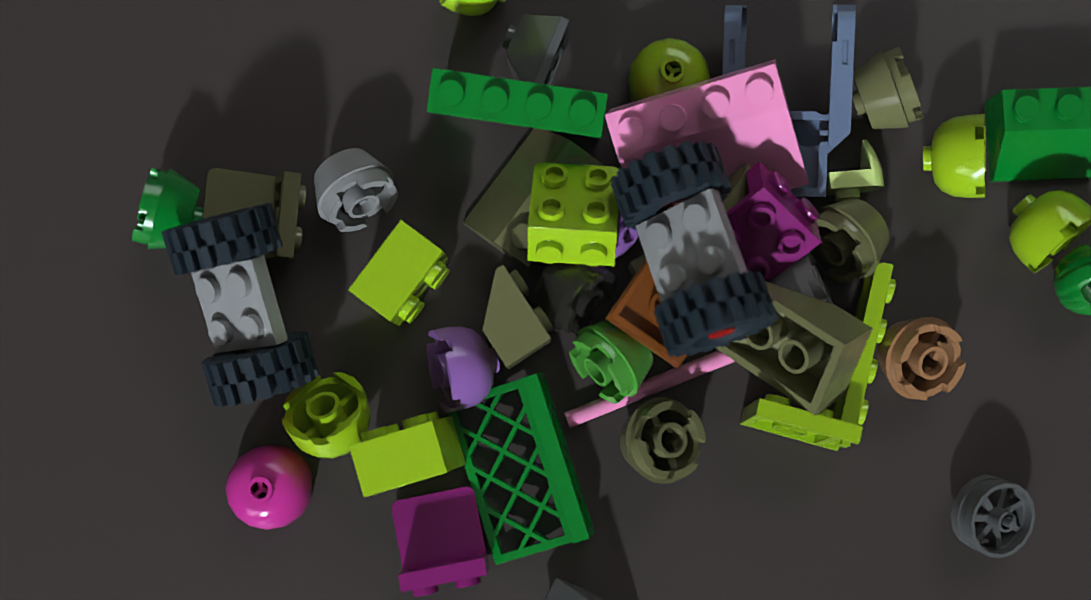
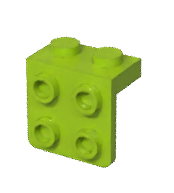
[527,162,619,266]

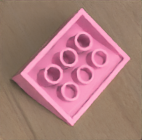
[605,59,809,189]

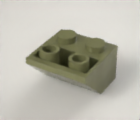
[482,265,553,369]

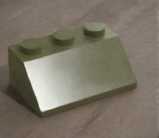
[463,128,605,272]

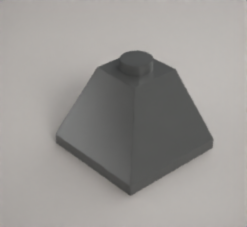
[502,14,569,85]

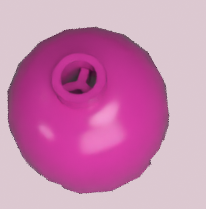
[225,444,313,530]

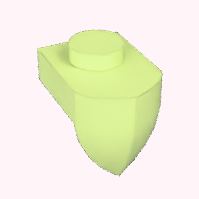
[826,139,884,201]

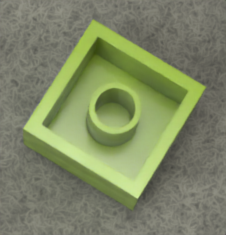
[348,220,450,327]
[349,411,466,497]

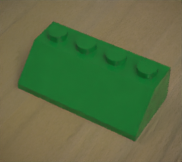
[985,87,1091,182]

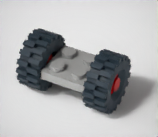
[611,141,778,357]
[161,203,320,407]

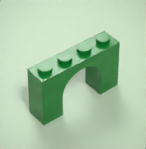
[427,68,608,138]

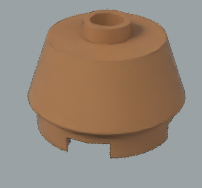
[877,317,966,401]

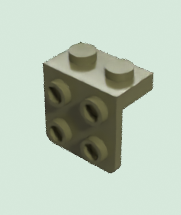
[202,168,306,261]

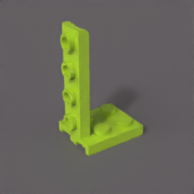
[740,262,896,451]

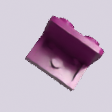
[726,161,822,282]
[391,486,490,597]

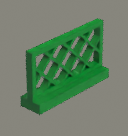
[448,372,595,565]

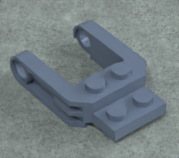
[723,4,856,197]

